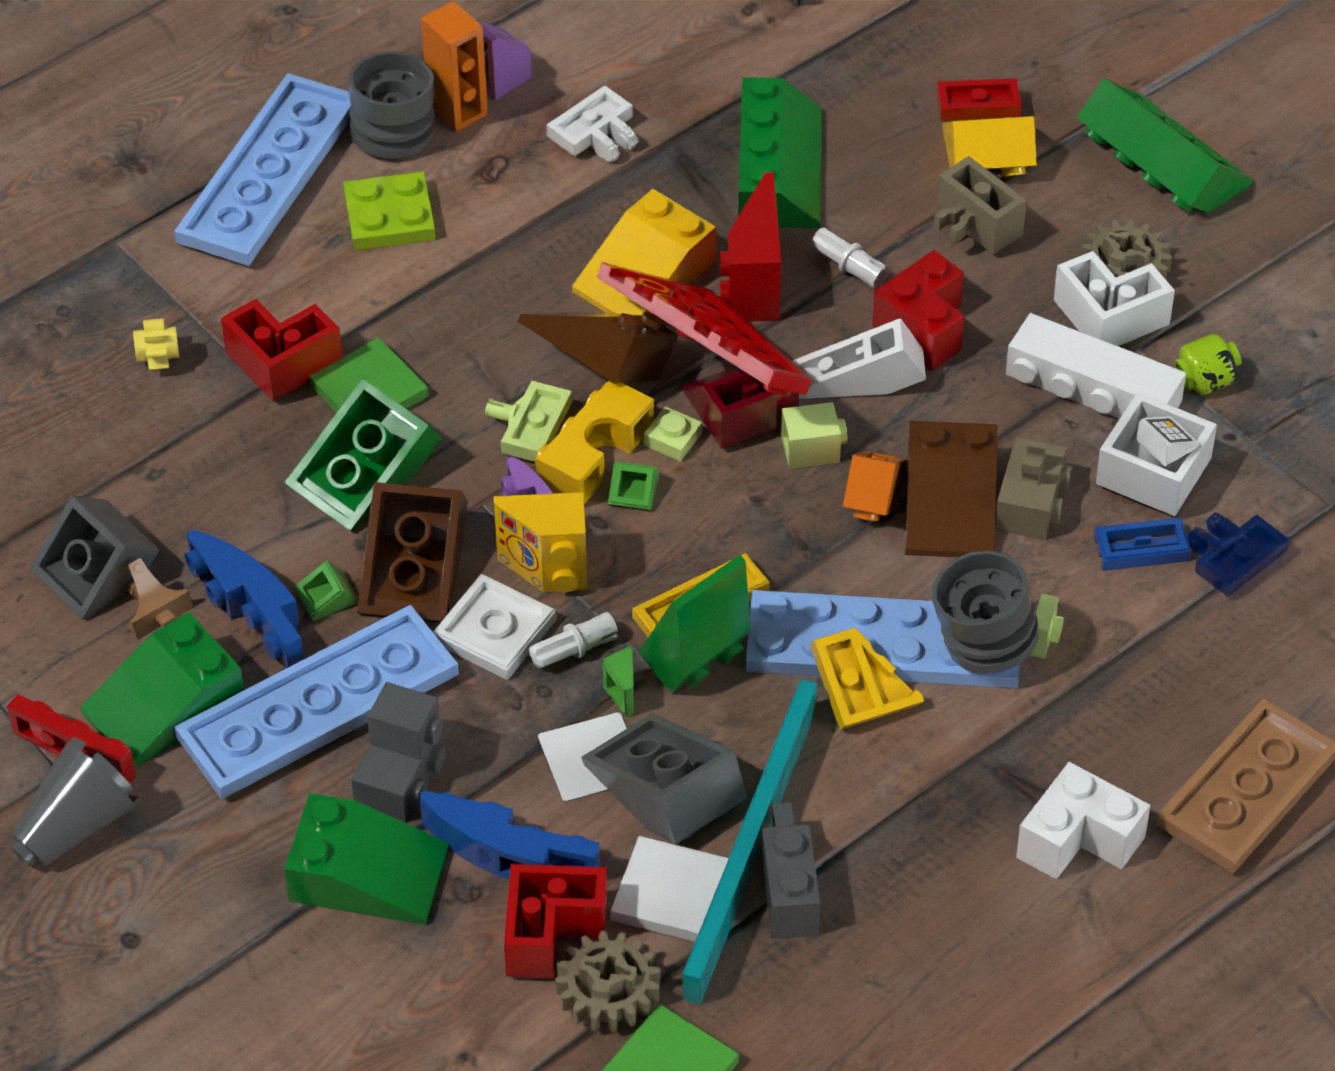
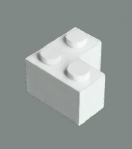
[1054,251,1175,346]
[1016,762,1150,880]

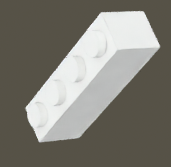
[1005,313,1186,419]

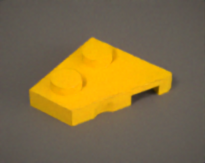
[809,628,924,730]

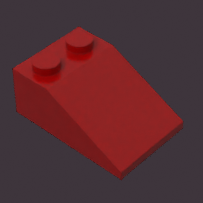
[720,172,781,322]

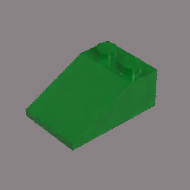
[284,378,442,533]
[638,554,751,694]
[80,612,244,768]
[284,793,449,925]

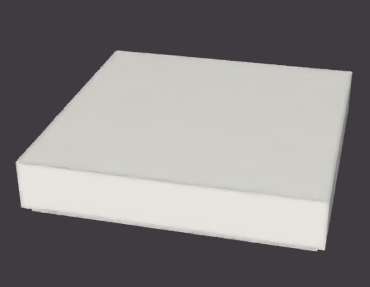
[433,574,557,680]
[610,836,728,942]

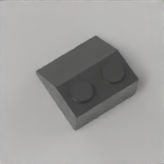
[29,495,160,620]

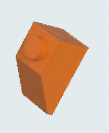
[843,450,907,521]

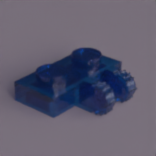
[1187,512,1290,597]

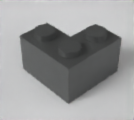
[351,682,446,823]

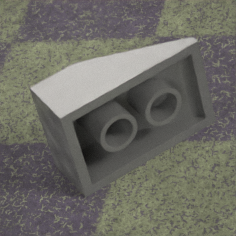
[581,713,748,844]

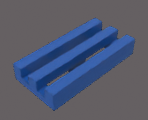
[1094,518,1191,571]

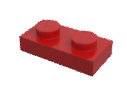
[937,78,1021,121]

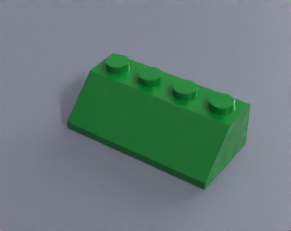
[738,77,822,228]
[1076,78,1253,213]

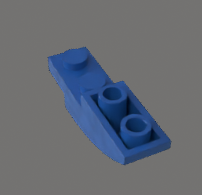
[184,530,304,668]
[420,790,600,880]

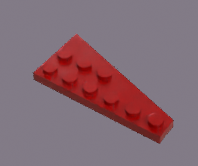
[596,262,812,397]

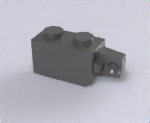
[762,802,820,939]

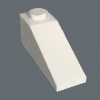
[792,318,926,399]

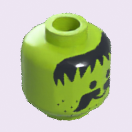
[1174,333,1242,396]

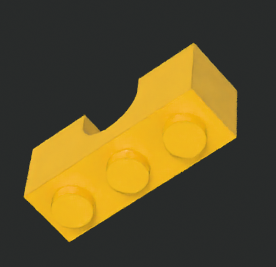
[535,380,654,504]

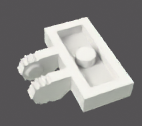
[547,86,638,163]

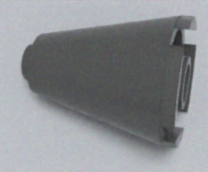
[10,737,141,867]

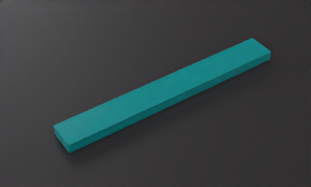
[683,679,818,1005]

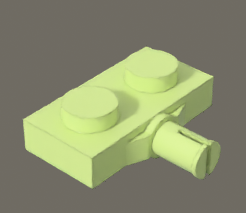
[485,380,572,462]

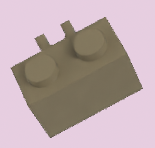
[934,156,1027,255]
[995,437,1072,540]

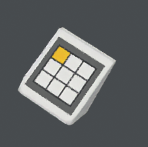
[1136,416,1199,466]

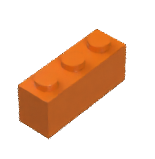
[421,1,488,133]

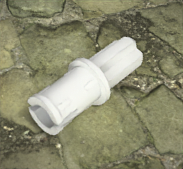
[811,228,889,290]
[529,612,618,668]

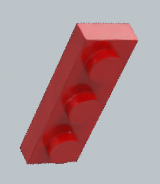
[7,694,136,784]

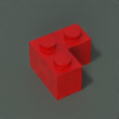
[872,250,964,371]
[221,299,343,402]
[504,864,608,978]

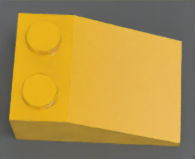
[572,189,716,315]

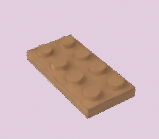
[1155,698,1335,874]

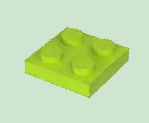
[343,171,436,251]

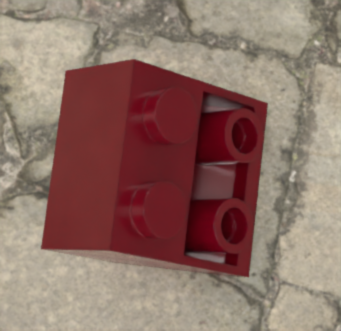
[683,366,799,449]

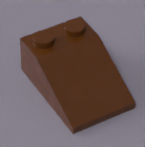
[518,312,679,383]
[905,421,997,557]
[357,482,468,622]

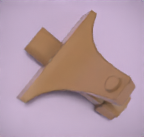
[127,558,193,640]

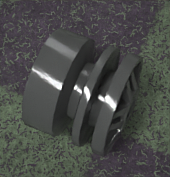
[348,51,434,159]
[932,550,1039,674]

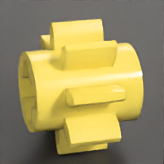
[133,318,180,370]

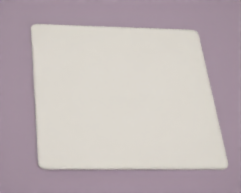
[538,712,627,801]

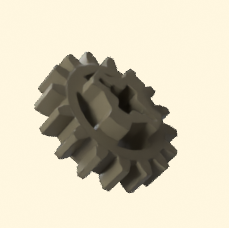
[1080,219,1172,279]
[555,931,661,1032]

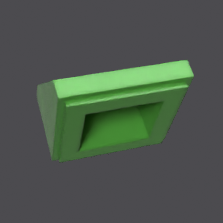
[608,461,660,511]
[293,560,359,621]
[603,646,634,717]

